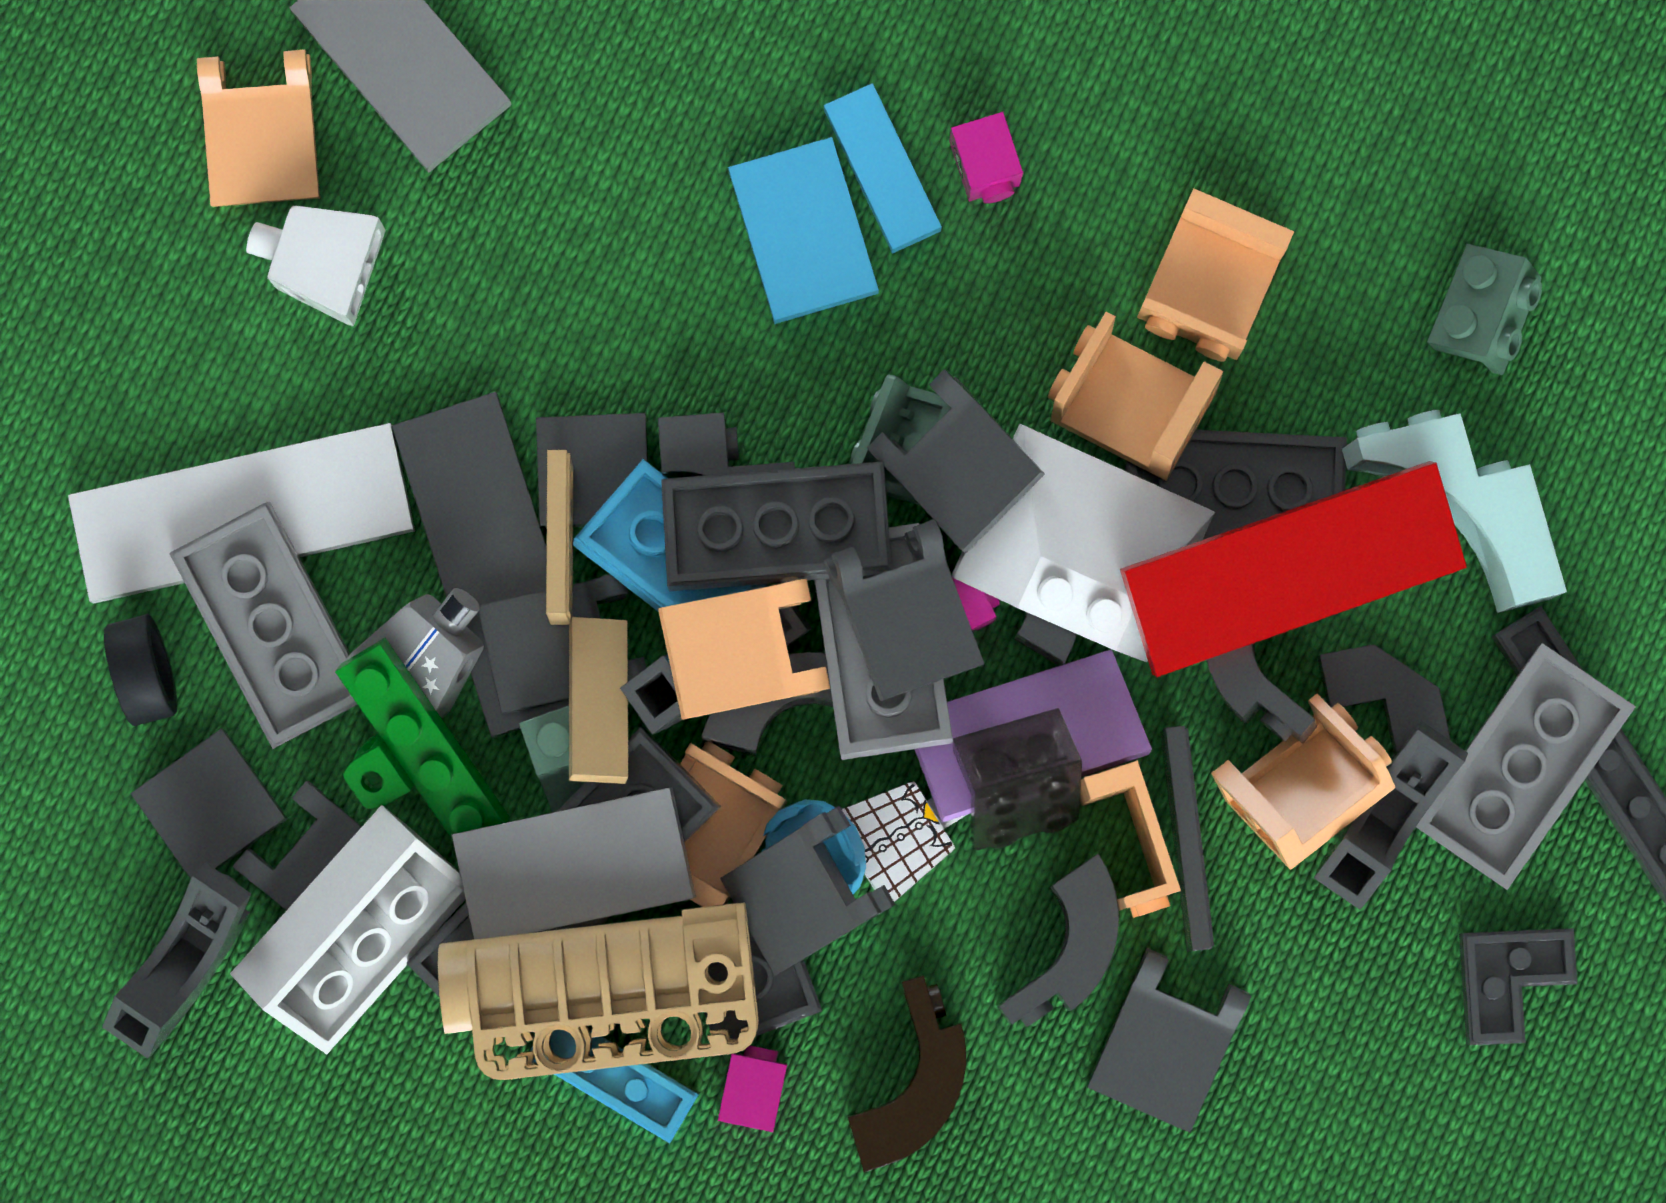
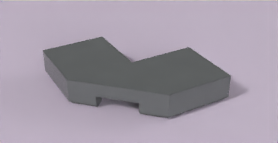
[1317,644,1451,754]

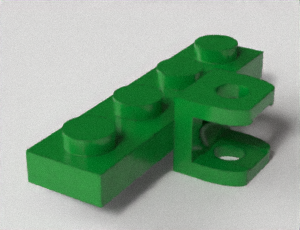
[335,638,510,840]

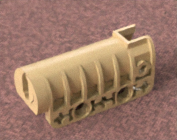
[438,902,759,1080]

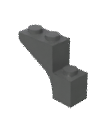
[658,412,795,479]

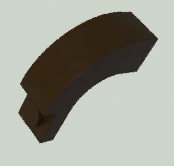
[847,976,966,1172]

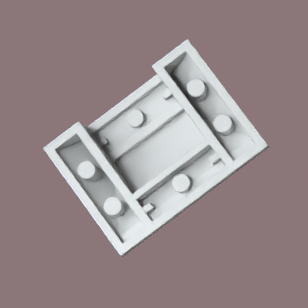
[951,424,1215,662]

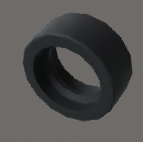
[104,614,177,726]

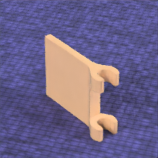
[197,50,320,207]
[658,579,830,720]

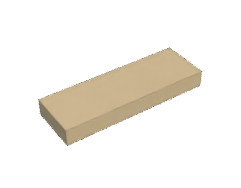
[546,450,574,625]
[569,617,628,784]

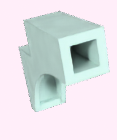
[1342,410,1567,613]

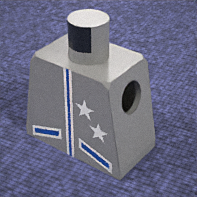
[347,588,484,718]

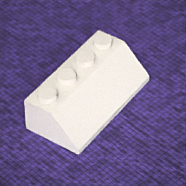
[230,805,465,1054]

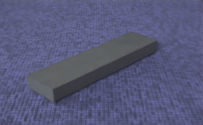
[1160,726,1214,952]

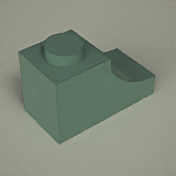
[519,706,585,813]

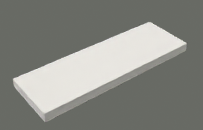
[68,423,415,604]

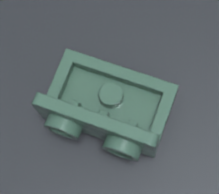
[1427,244,1542,375]
[851,374,951,506]

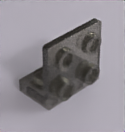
[953,708,1082,850]

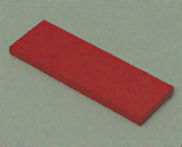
[1120,461,1467,677]

